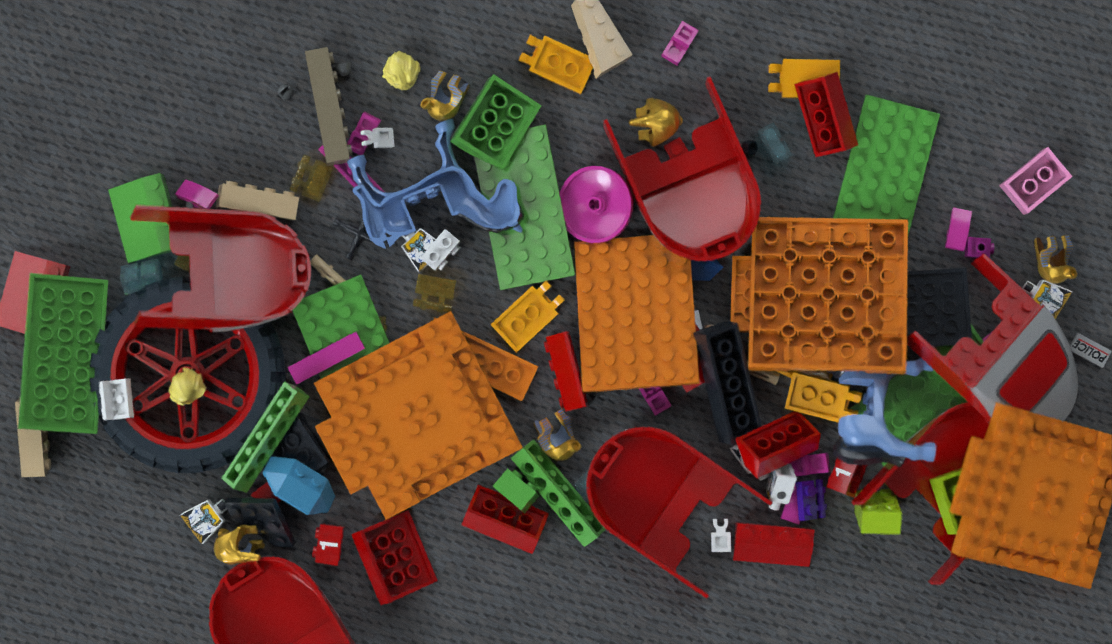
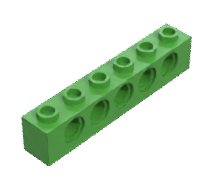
[222,382,310,493]
[511,439,606,547]

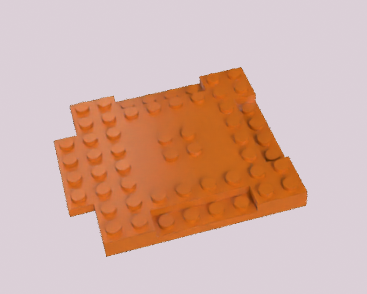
[730,217,908,374]
[314,311,523,520]
[949,402,1112,589]

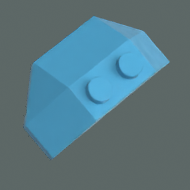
[263,456,335,515]

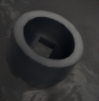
[741,140,758,156]

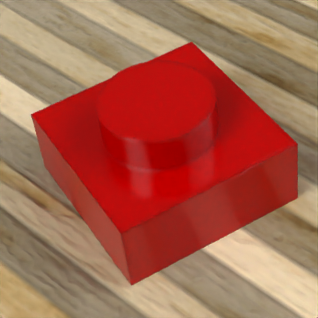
[663,137,689,159]

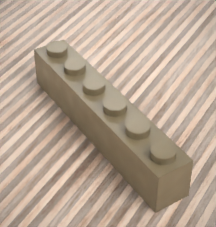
[305,47,353,166]

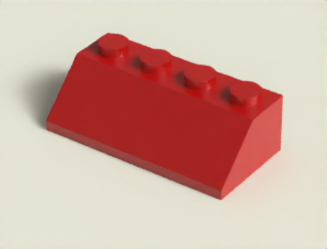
[794,72,858,157]
[544,331,589,412]
[736,411,821,479]
[461,484,549,554]
[733,522,815,567]

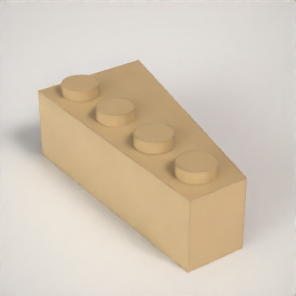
[571,0,633,79]
[216,181,299,220]
[15,398,51,477]

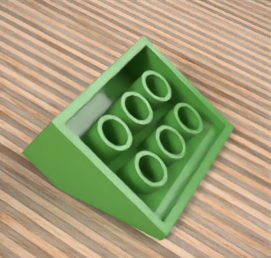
[450,74,541,170]
[108,173,173,263]

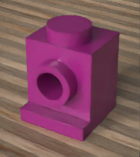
[964,237,994,258]

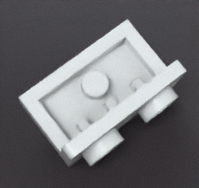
[421,229,461,271]
[99,379,134,420]

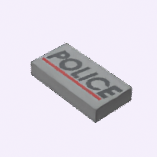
[1070,333,1112,368]

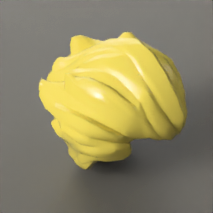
[382,51,420,90]
[169,367,206,405]

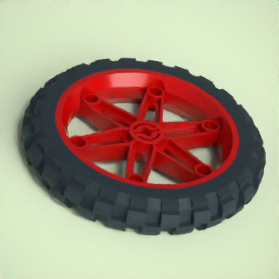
[90,277,286,473]

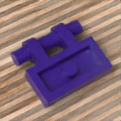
[796,479,827,521]

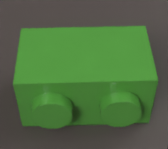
[493,468,539,513]

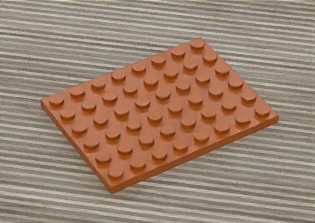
[574,235,700,393]

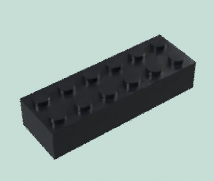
[693,321,762,445]

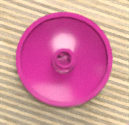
[560,166,633,243]

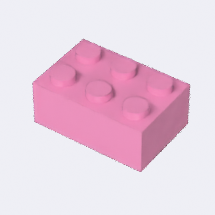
[999,147,1073,215]

